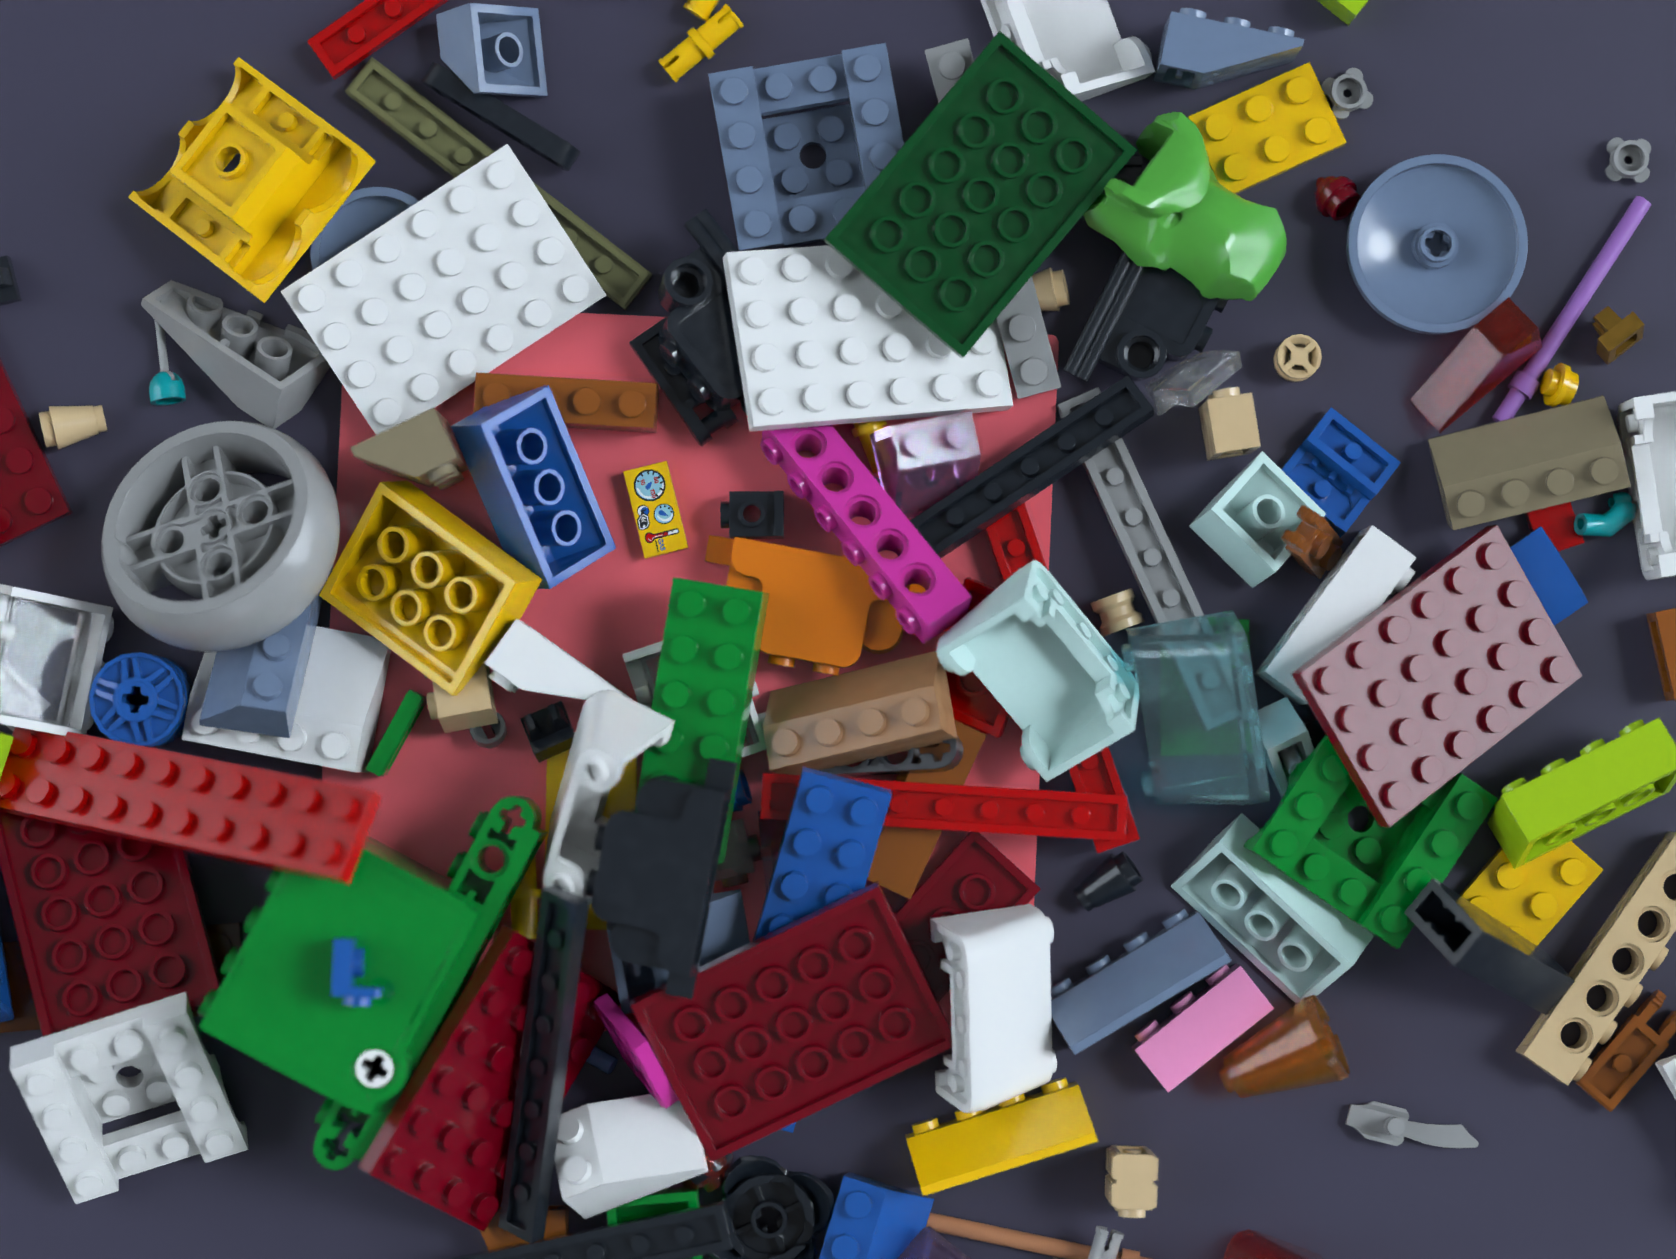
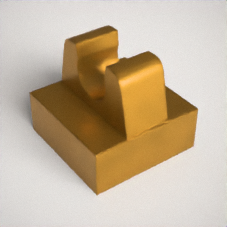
[1593,306,1645,365]

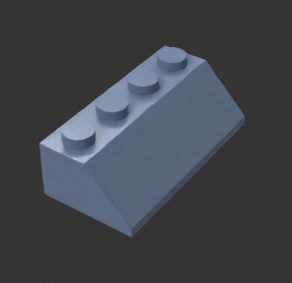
[199,582,326,738]
[1051,908,1231,1055]

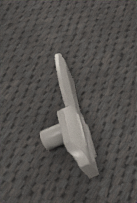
[1345,1101,1479,1149]

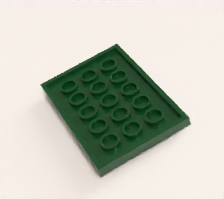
[823,31,1137,358]

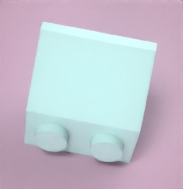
[1189,451,1326,588]

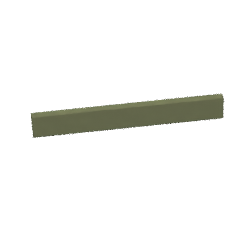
[345,57,653,311]

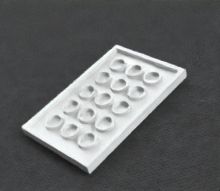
[281,144,606,435]
[723,245,1013,432]

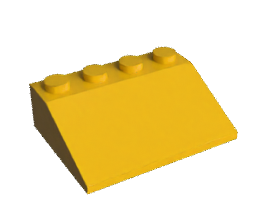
[319,481,542,696]

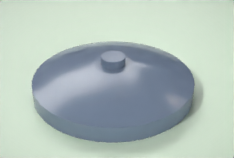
[1346,154,1528,335]

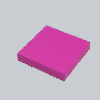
[594,993,679,1109]

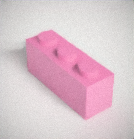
[1131,964,1274,1093]

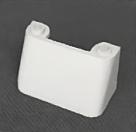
[981,0,1155,101]
[1617,391,1676,581]
[543,689,675,905]
[930,904,1057,1113]

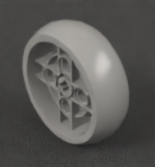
[101,421,340,652]

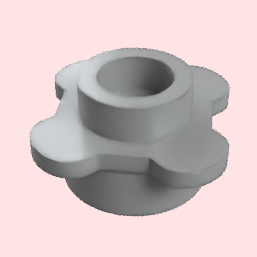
[1321,68,1373,119]
[1605,137,1651,183]

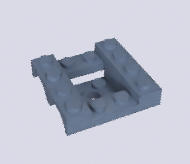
[708,43,904,251]

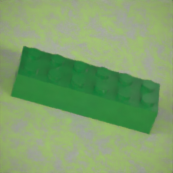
[635,577,769,865]

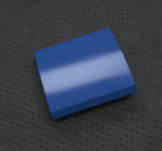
[1281,407,1401,538]
[1510,527,1588,626]

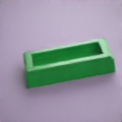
[366,689,427,777]

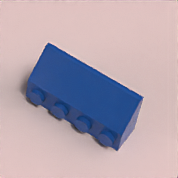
[451,385,616,589]
[819,1172,934,1259]

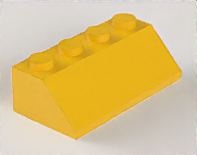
[905,1077,1098,1196]

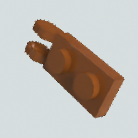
[1281,505,1343,579]
[1573,989,1676,1112]

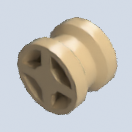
[1273,334,1322,382]
[1090,588,1144,637]

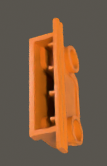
[704,535,926,676]

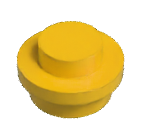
[1540,363,1579,407]

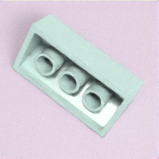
[1171,813,1373,1009]

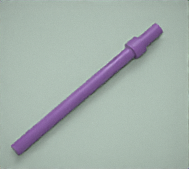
[1492,196,1651,422]

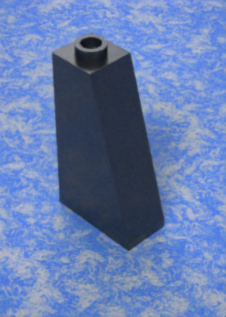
[1404,878,1575,1015]

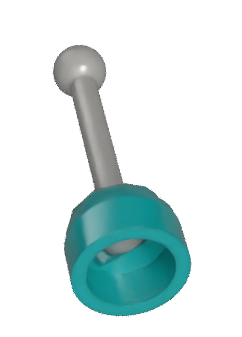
[149,319,186,406]

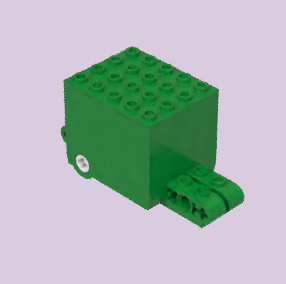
[198,796,548,1170]

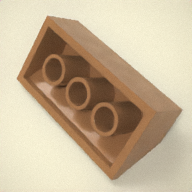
[763,651,958,775]

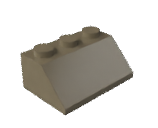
[350,407,468,490]

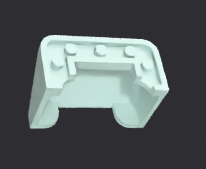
[936,560,1140,782]

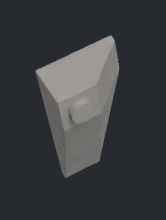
[141,280,330,429]

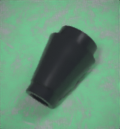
[1074,851,1143,912]

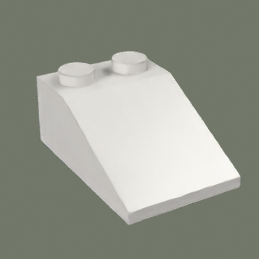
[485,619,633,700]
[555,1091,708,1219]

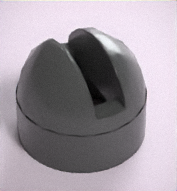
[469,712,507,749]

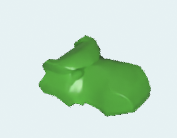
[1084,112,1287,301]

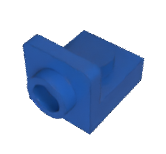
[331,937,384,1006]

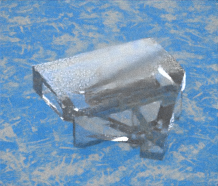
[1145,350,1242,415]

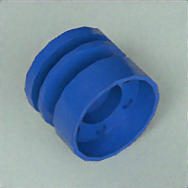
[89,652,193,747]

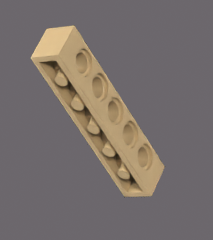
[1516,831,1676,1086]

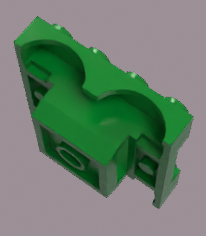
[1244,735,1498,949]

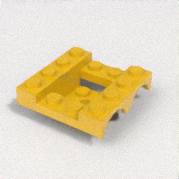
[128,57,376,303]

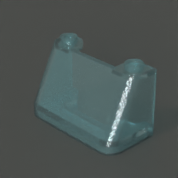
[1121,610,1270,806]

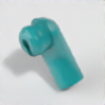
[1574,492,1637,537]

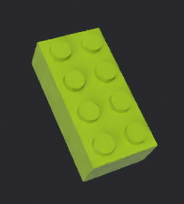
[1487,718,1676,869]

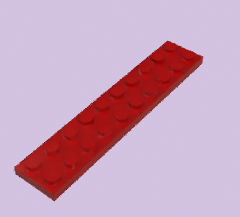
[0,727,382,885]

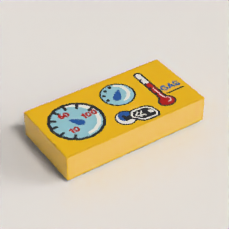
[623,461,689,559]

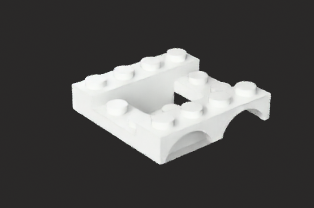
[10,992,248,1204]

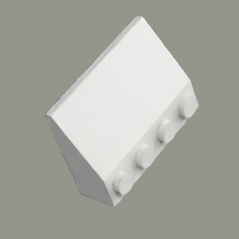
[182,626,391,773]

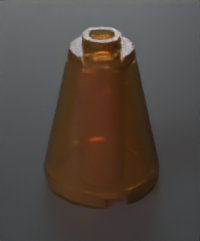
[1219,994,1350,1098]

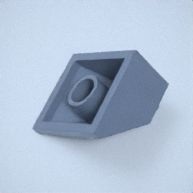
[436,3,548,98]

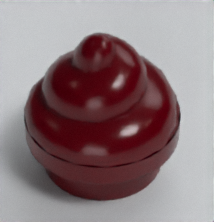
[1315,176,1360,221]

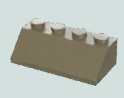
[1427,395,1631,530]

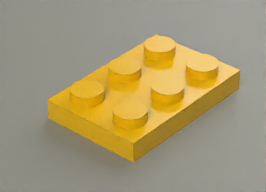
[1188,62,1347,194]
[1459,841,1604,946]

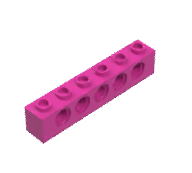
[760,425,971,644]

